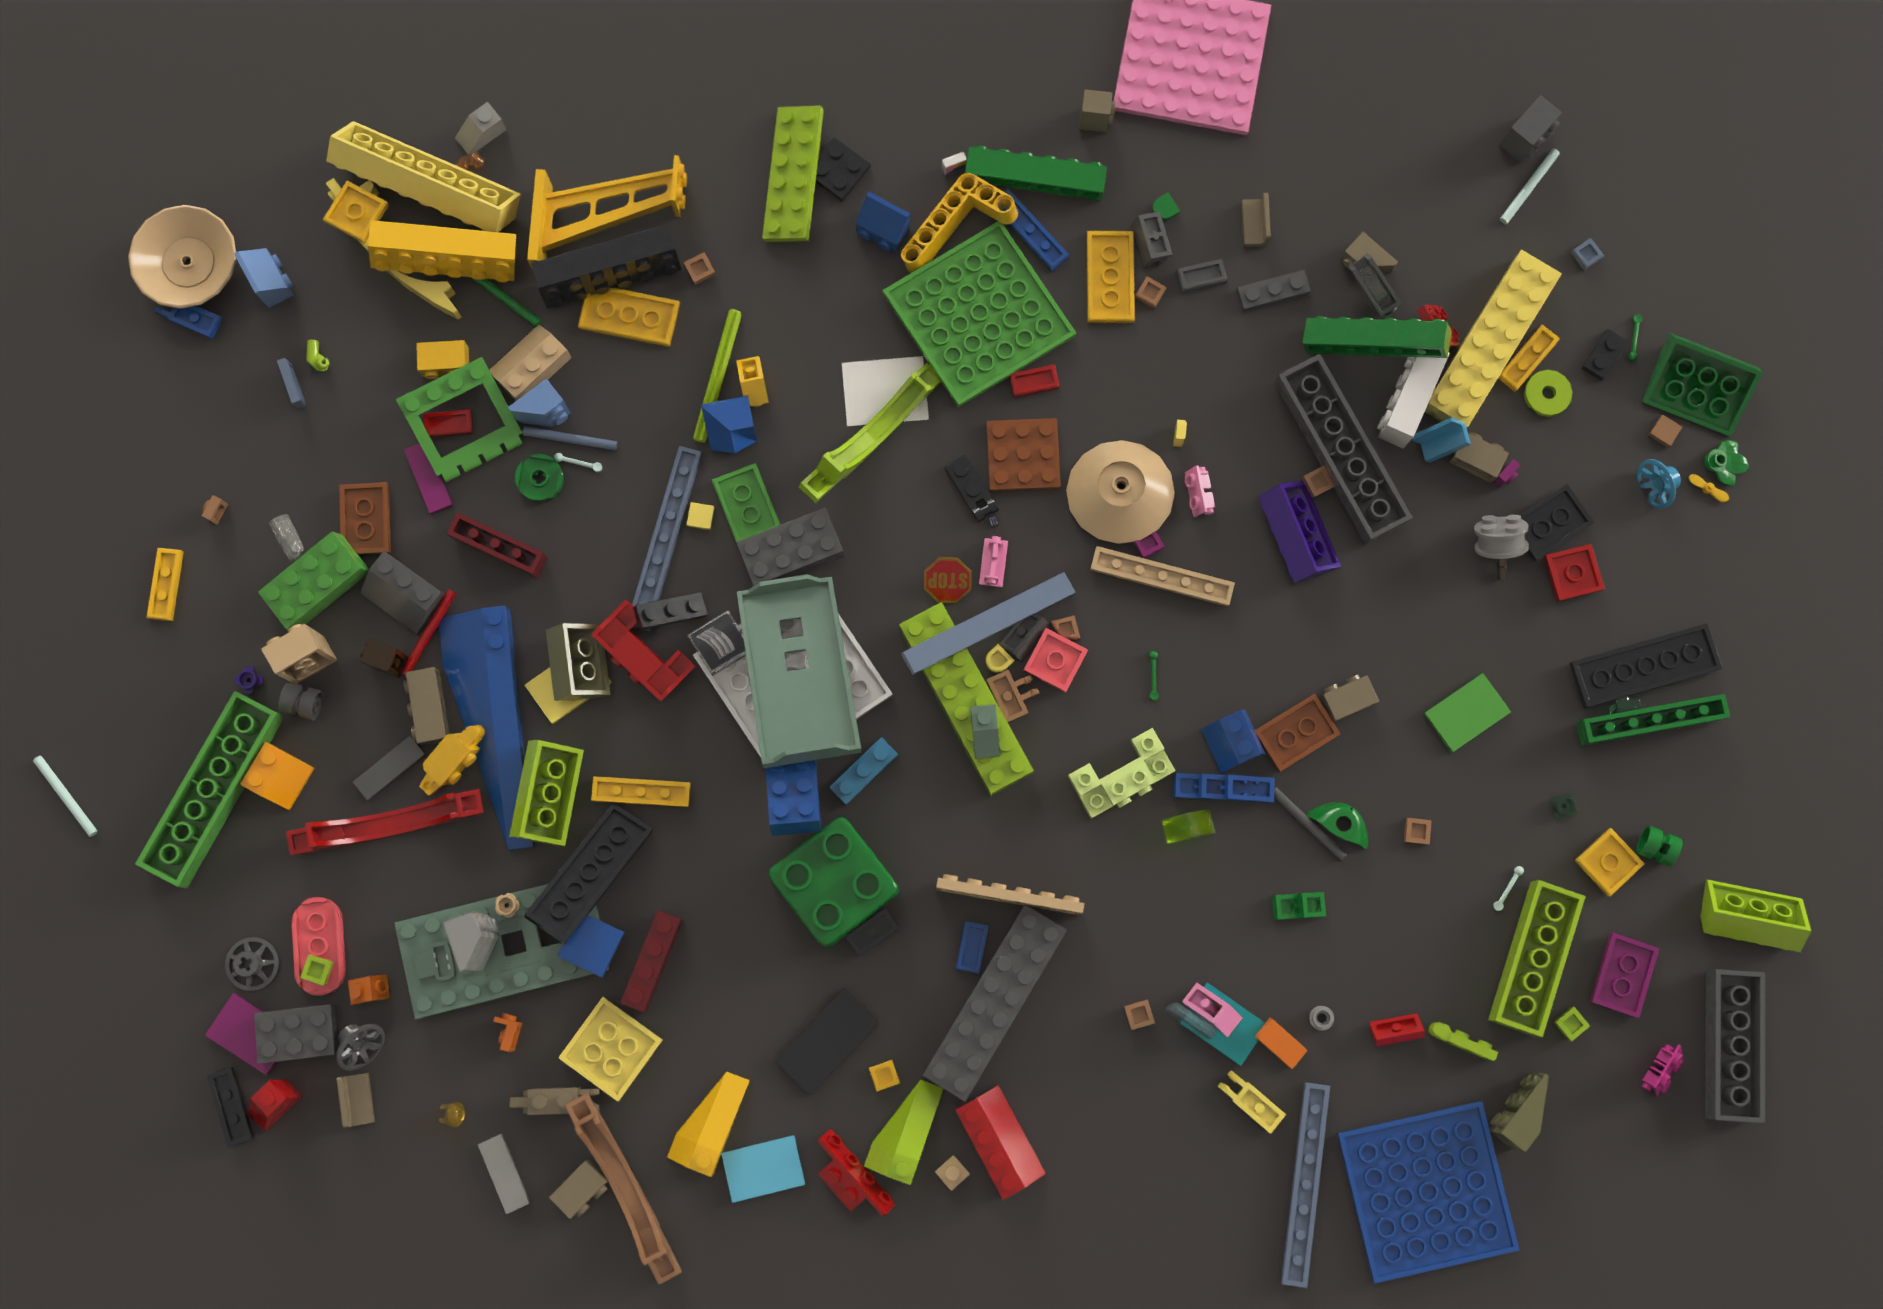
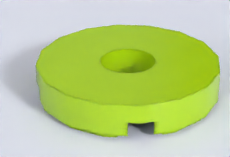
[1524,370,1572,417]

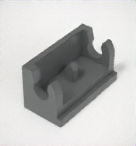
[1131,212,1173,268]

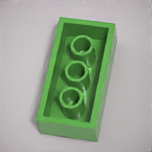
[258,531,369,630]

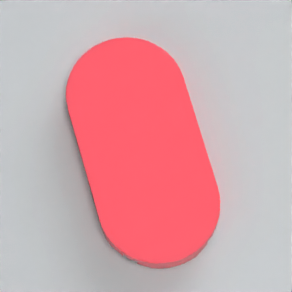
[292,897,346,996]

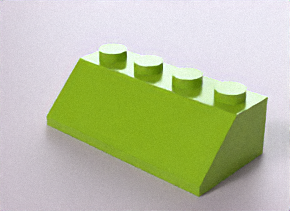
[1700,879,1811,952]

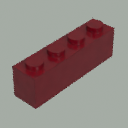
[446,512,548,579]
[620,910,683,1012]

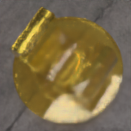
[439,1102,465,1127]

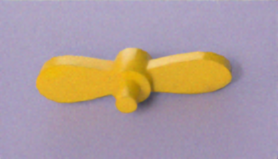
[1688,474,1729,503]

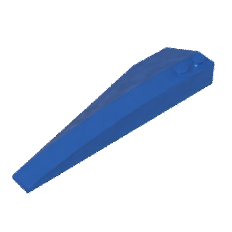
[439,605,534,850]

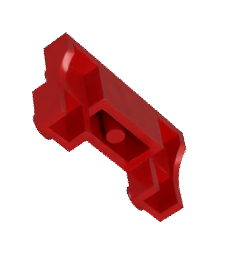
[591,600,696,701]

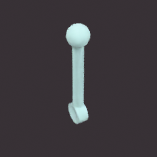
[554,453,602,472]
[1493,866,1524,911]

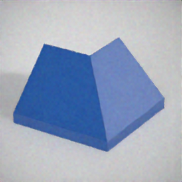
[701,395,757,453]

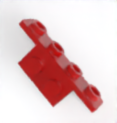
[818,1129,895,1217]

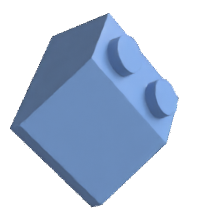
[234,248,294,308]
[508,379,571,427]

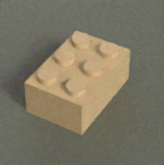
[261,624,337,684]

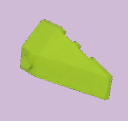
[864,1080,944,1185]

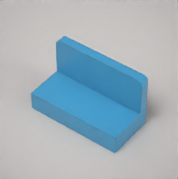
[1412,417,1471,463]

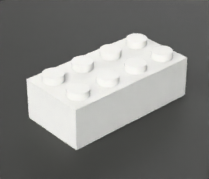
[1377,352,1450,449]

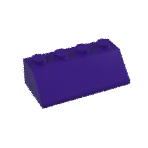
[1258,481,1341,583]

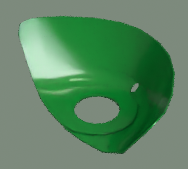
[1307,802,1369,850]

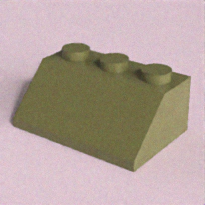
[546,623,611,701]

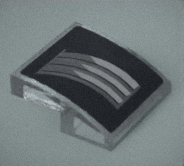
[687,611,746,676]

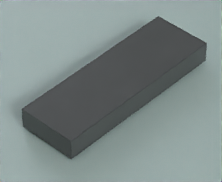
[353,736,426,801]

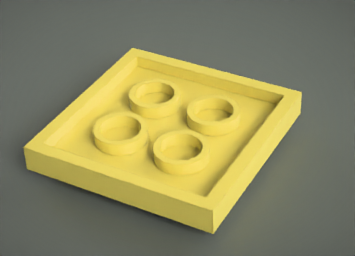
[559,997,663,1102]

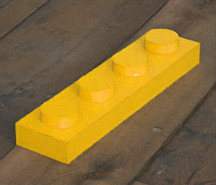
[591,776,691,807]

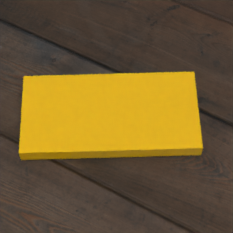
[1087,231,1135,323]
[578,287,680,347]

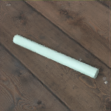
[1500,148,1560,224]
[33,756,98,837]

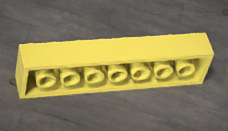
[326,121,521,232]
[1425,250,1562,428]

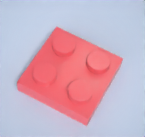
[1023,628,1088,693]

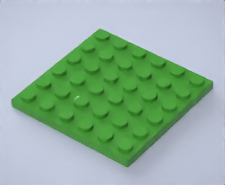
[882,221,1077,408]

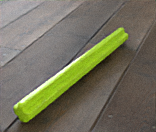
[693,309,741,443]

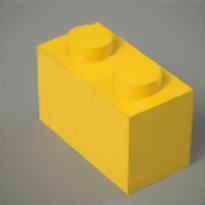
[417,340,469,380]

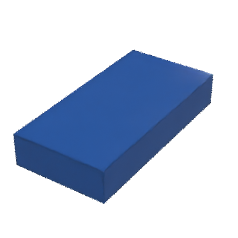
[955,921,989,974]

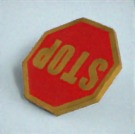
[924,557,972,603]

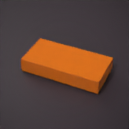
[1254,1018,1308,1069]

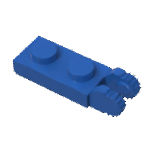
[154,306,223,340]

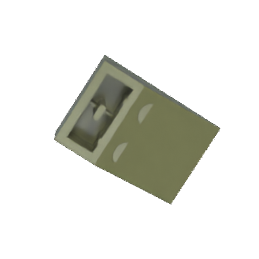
[1489,1072,1549,1153]

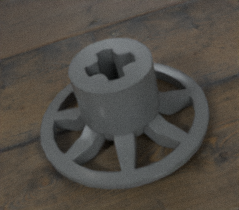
[225,937,279,991]
[336,1024,385,1071]

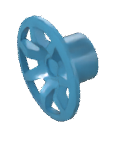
[1636,459,1681,509]

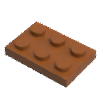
[339,482,391,556]
[1255,694,1341,772]

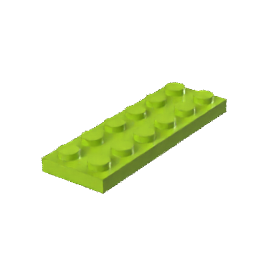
[762,106,824,242]

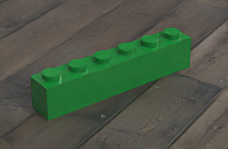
[965,146,1107,201]
[1302,316,1452,358]
[1575,694,1730,746]

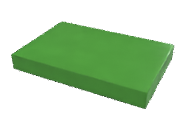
[712,463,780,546]
[1423,673,1511,753]

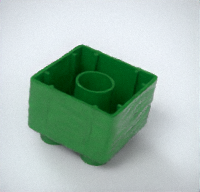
[769,817,899,949]

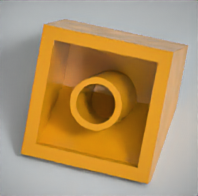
[240,742,315,810]

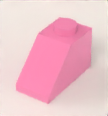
[1182,983,1242,1037]

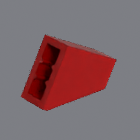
[248,1079,303,1132]

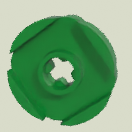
[515,454,564,502]

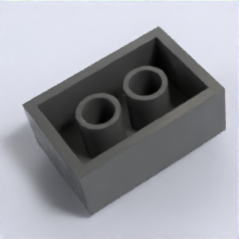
[254,1004,339,1064]

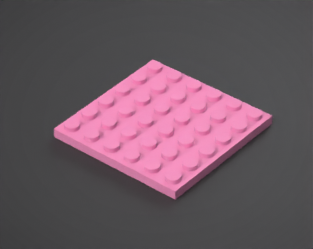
[1114,0,1271,135]

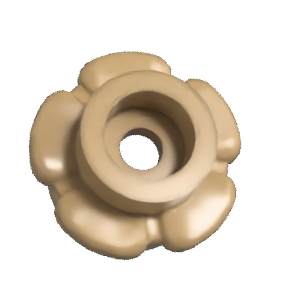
[495,893,520,918]

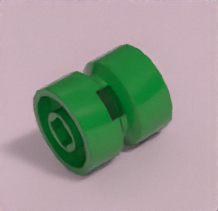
[1636,825,1683,867]

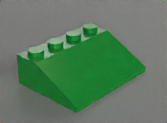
[1642,333,1763,437]

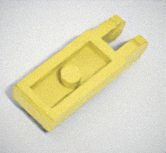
[1218,1071,1286,1134]

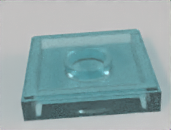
[1165,1002,1217,1039]

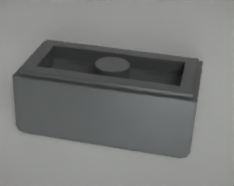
[999,613,1050,662]

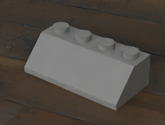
[443,912,500,972]

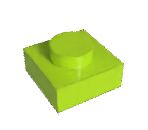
[300,954,334,986]
[1553,1007,1590,1042]

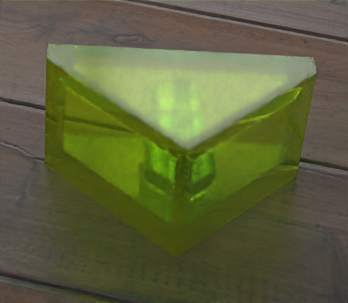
[1162,809,1215,844]

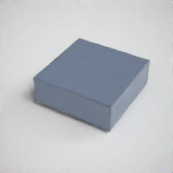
[1570,238,1604,271]

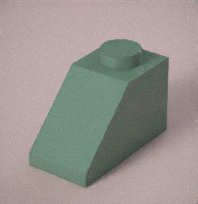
[970,705,999,759]

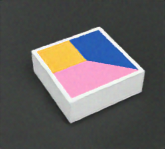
[942,152,967,176]

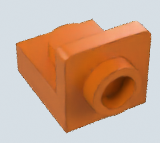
[493,1013,522,1052]

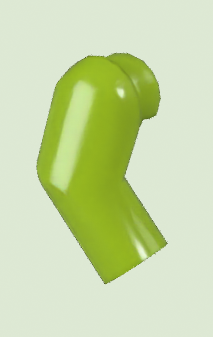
[306,340,330,371]

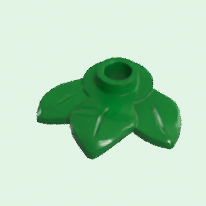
[1704,440,1749,486]

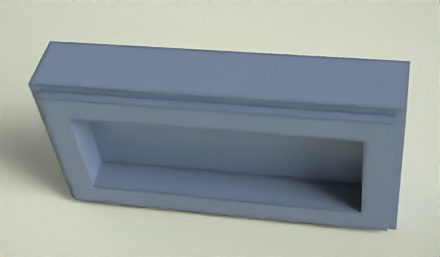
[277,358,306,410]

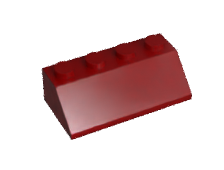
[955,1085,1046,1200]

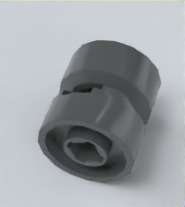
[278,682,323,720]

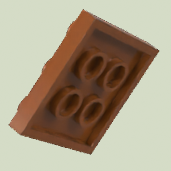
[986,418,1061,492]

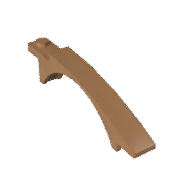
[565,1093,682,1285]

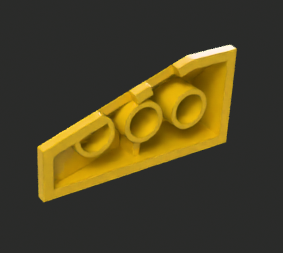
[667,1072,750,1177]

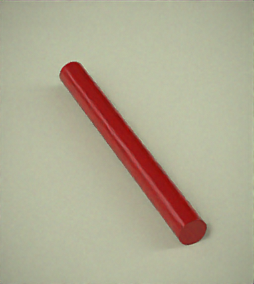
[400,589,457,675]

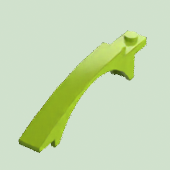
[799,363,941,503]

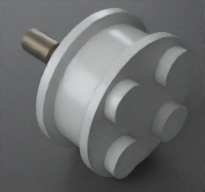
[1474,515,1529,581]

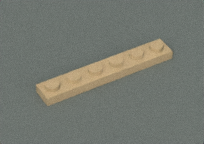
[1090,546,1235,607]

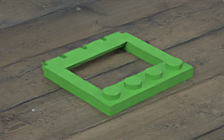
[396,357,523,482]

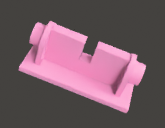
[1184,465,1216,518]
[979,536,1008,588]

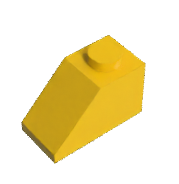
[736,356,769,407]

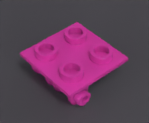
[1642,1044,1684,1097]

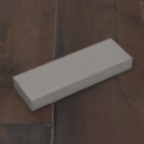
[478,1134,531,1214]

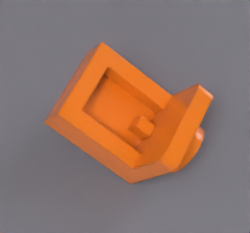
[348,974,390,1005]

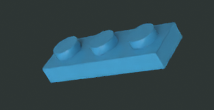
[829,737,898,805]

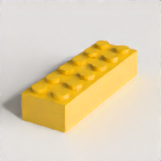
[368,220,516,282]

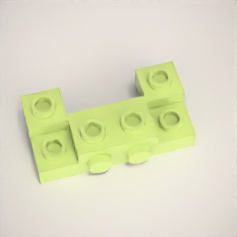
[1068,728,1176,819]

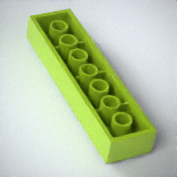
[899,602,1034,796]

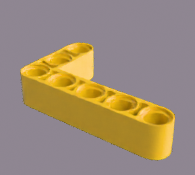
[901,173,1018,273]

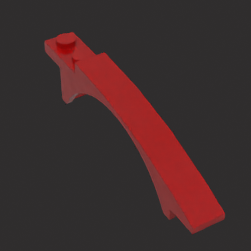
[286,789,484,856]

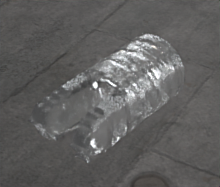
[269,514,304,561]

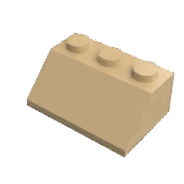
[489,325,571,401]

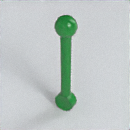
[1628,314,1643,361]
[1149,651,1159,701]

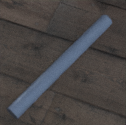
[523,426,618,451]

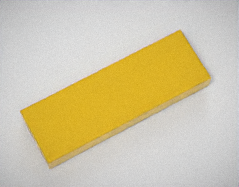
[1498,324,1560,392]
[146,548,184,622]

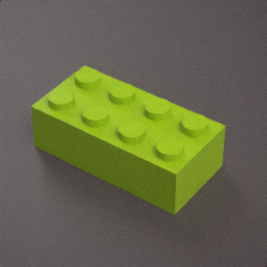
[509,740,584,846]

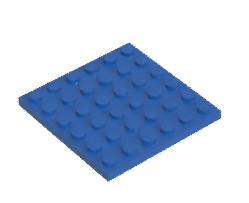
[1337,1101,1520,1283]

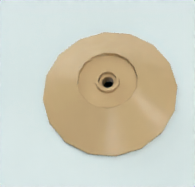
[128,205,236,309]
[1066,440,1175,544]

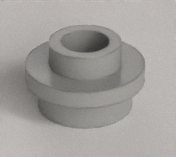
[1309,1006,1334,1031]

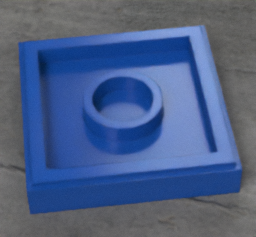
[558,915,625,978]

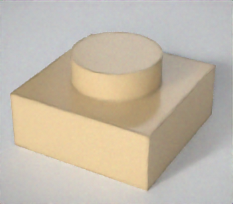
[935,1155,970,1191]

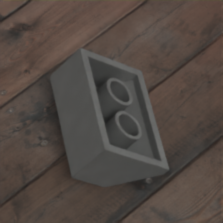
[360,551,444,635]

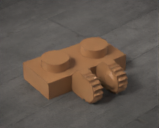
[986,670,1040,723]

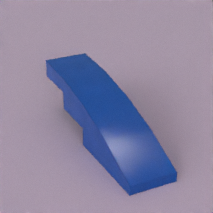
[1172,773,1275,802]

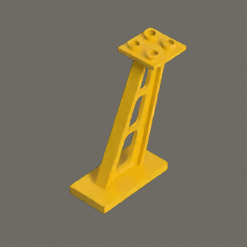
[527,155,687,267]

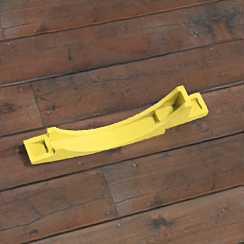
[326,178,462,320]

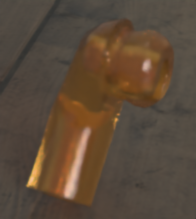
[455,152,485,170]

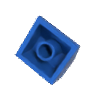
[856,192,910,253]
[1201,709,1265,773]

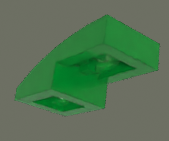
[1271,892,1326,920]

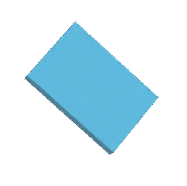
[721,1135,806,1203]

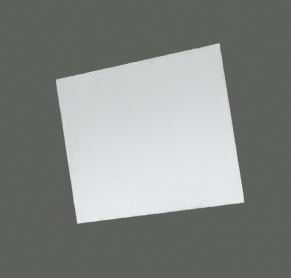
[842,356,929,426]

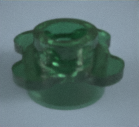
[1551,793,1578,820]

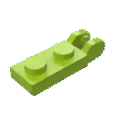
[1428,1022,1498,1061]

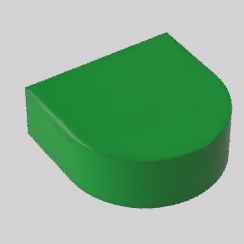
[1152,192,1180,221]

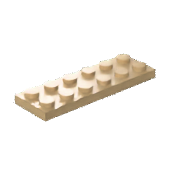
[936,874,1085,915]

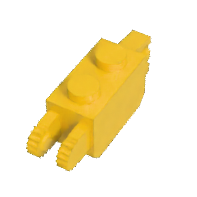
[419,725,486,796]

